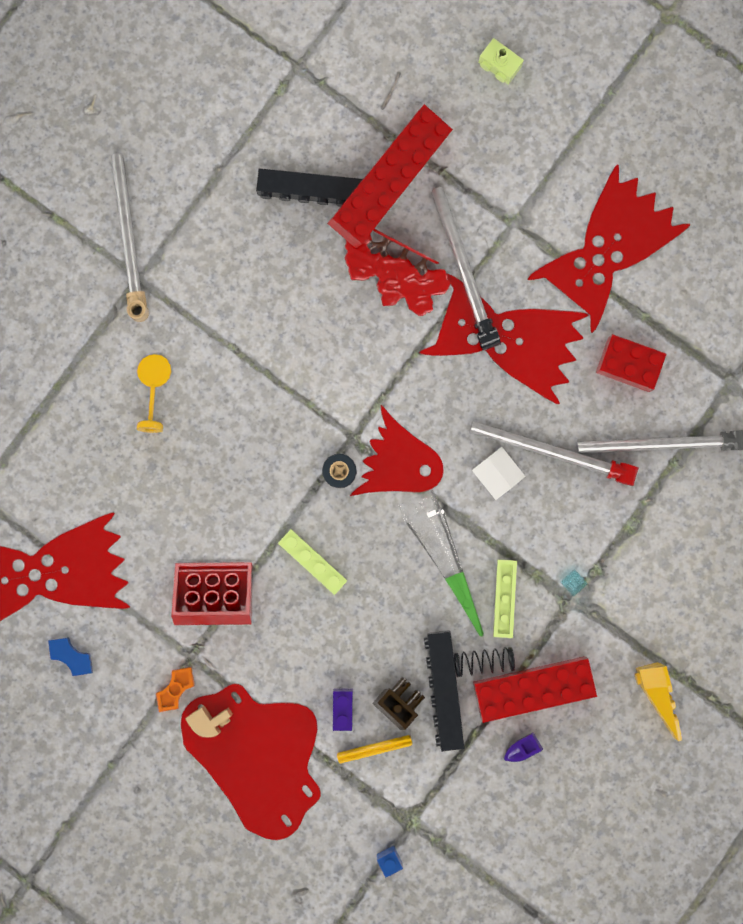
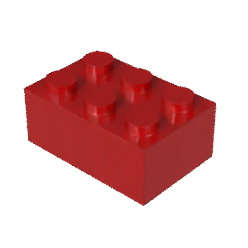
[596,334,667,392]

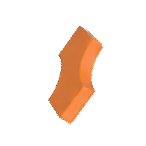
[156,667,195,712]

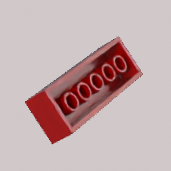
[473,656,597,723]

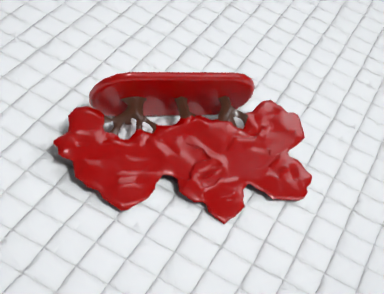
[344,228,451,316]

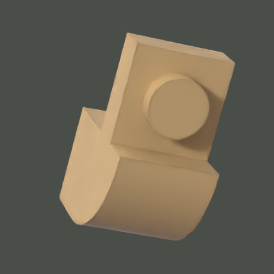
[186,706,233,737]

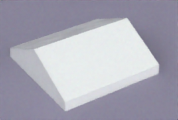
[472,447,526,500]

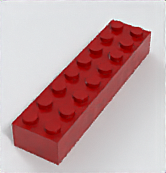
[327,104,453,249]

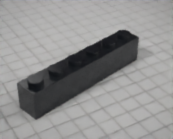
[256,168,362,207]
[424,630,465,752]

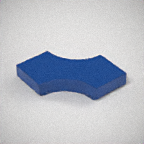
[48,637,93,676]

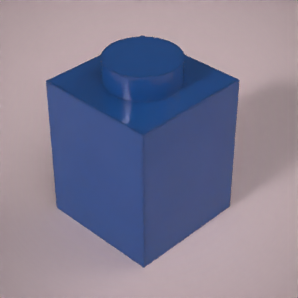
[377,846,403,878]

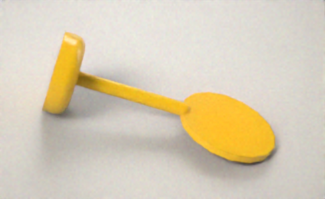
[136,354,171,433]

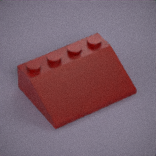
[171,562,252,625]

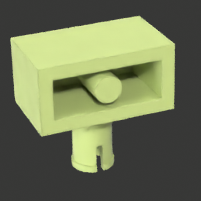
[478,38,524,85]

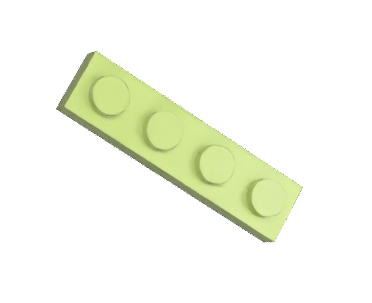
[278,529,347,595]
[493,560,517,638]

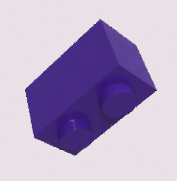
[333,688,353,731]

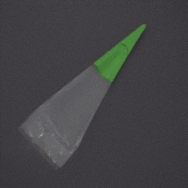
[398,490,484,637]

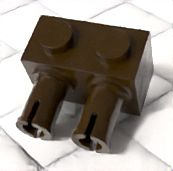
[372,677,425,730]

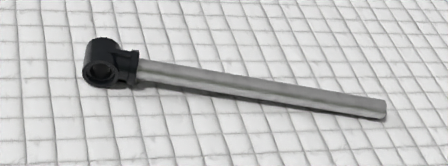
[431,187,501,351]

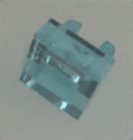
[560,569,588,597]

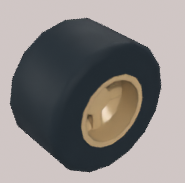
[322,454,357,488]

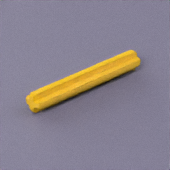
[337,735,412,764]

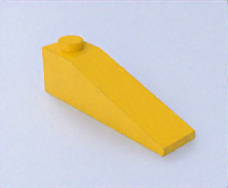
[634,662,682,741]

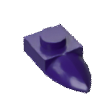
[504,732,543,762]

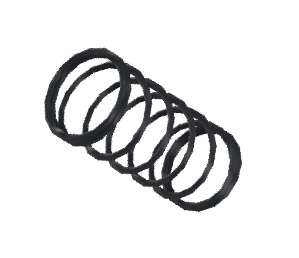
[454,647,515,677]

